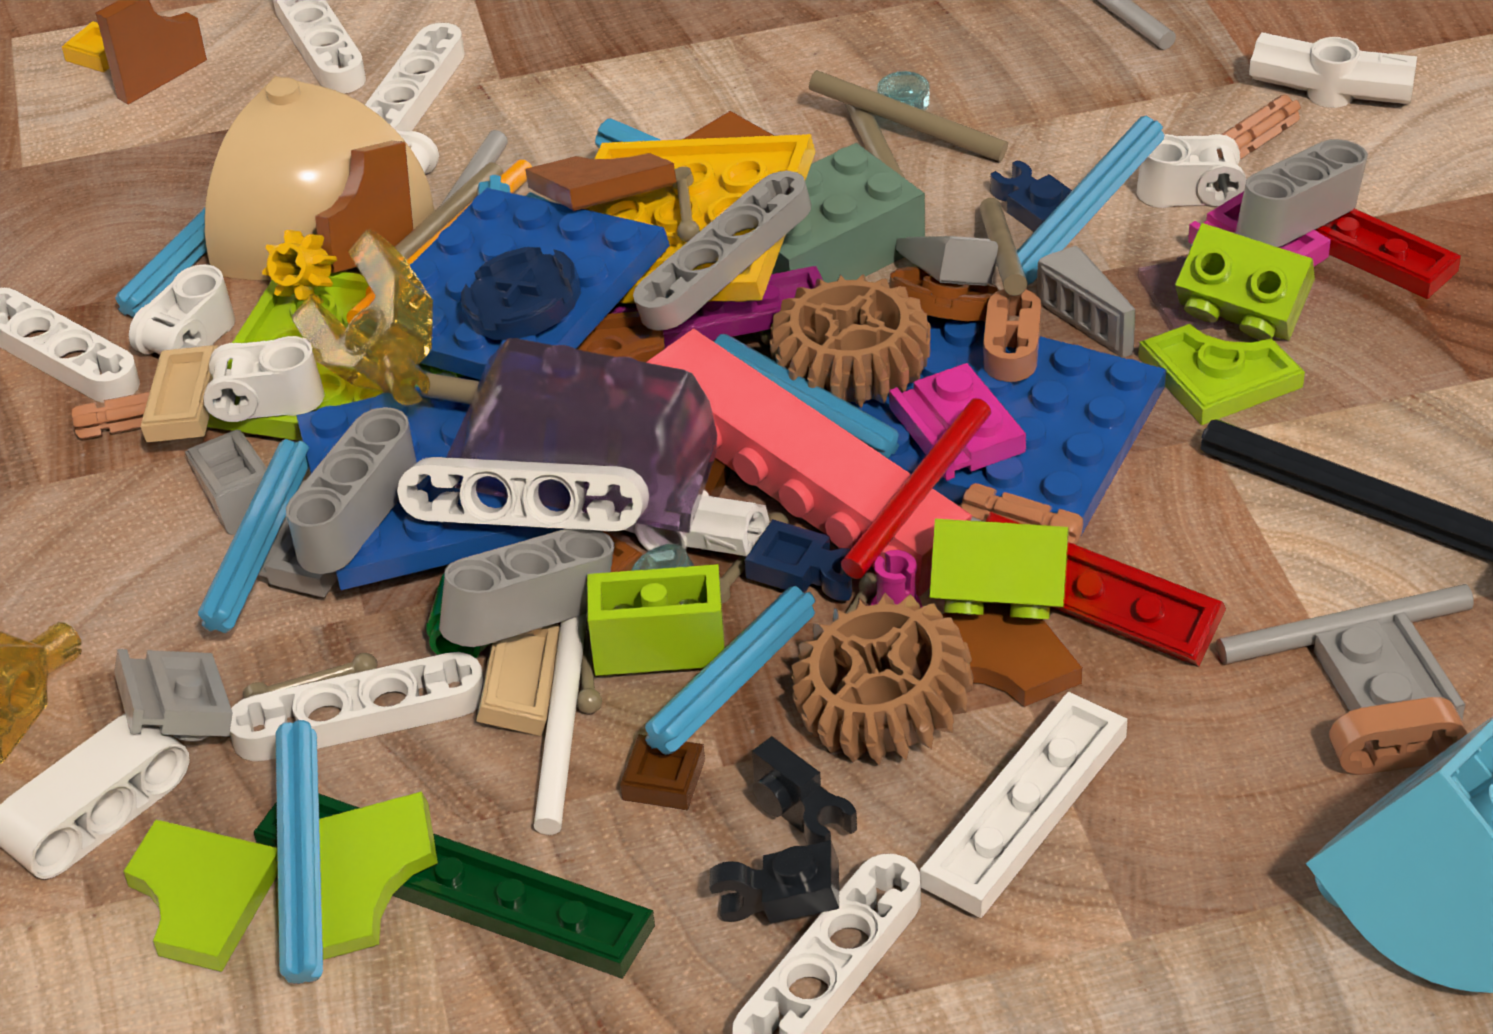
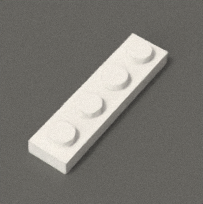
[920,692,1127,918]

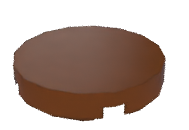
[888,267,999,321]

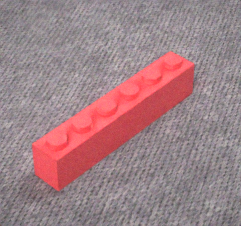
[643,328,972,597]

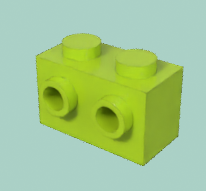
[1175,223,1315,341]
[930,518,1069,619]
[587,564,725,676]

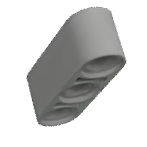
[1235,139,1368,247]
[286,407,417,574]
[439,529,614,647]

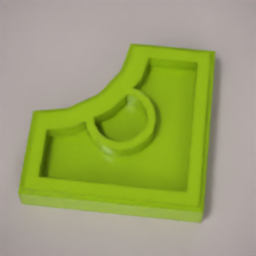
[1138,324,1305,426]
[319,791,438,960]
[123,819,278,972]

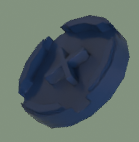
[461,247,581,340]

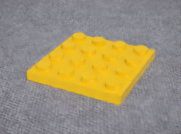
[583,134,816,304]

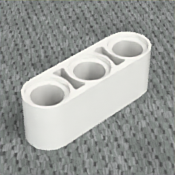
[0,714,189,879]

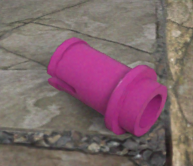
[871,550,922,608]

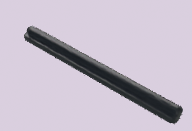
[1200,419,1493,562]

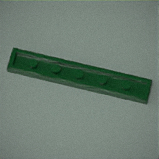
[254,793,655,979]

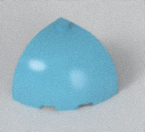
[1306,716,1493,993]

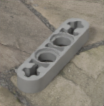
[633,171,812,330]

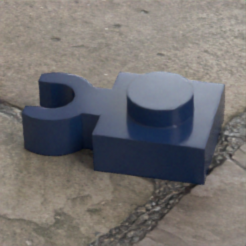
[990,160,1072,232]
[745,519,866,601]

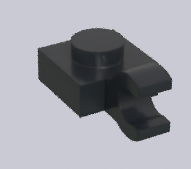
[752,736,857,845]
[709,840,839,924]

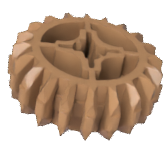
[770,274,931,408]
[792,592,974,765]

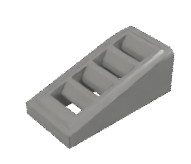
[896,236,998,286]
[1037,245,1135,358]
[185,430,267,535]

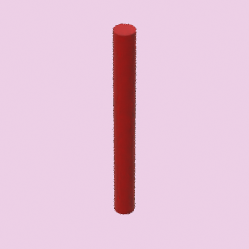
[841,398,991,579]

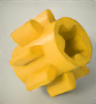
[262,230,337,301]

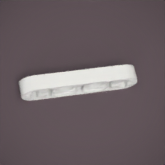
[273,0,366,94]
[365,23,465,132]
[0,288,140,403]
[397,457,649,531]
[229,652,484,761]
[733,854,921,1034]

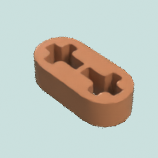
[983,289,1041,382]
[1329,697,1467,775]

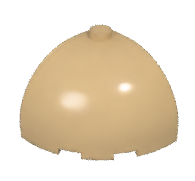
[205,76,434,280]

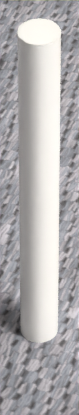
[534,614,587,835]

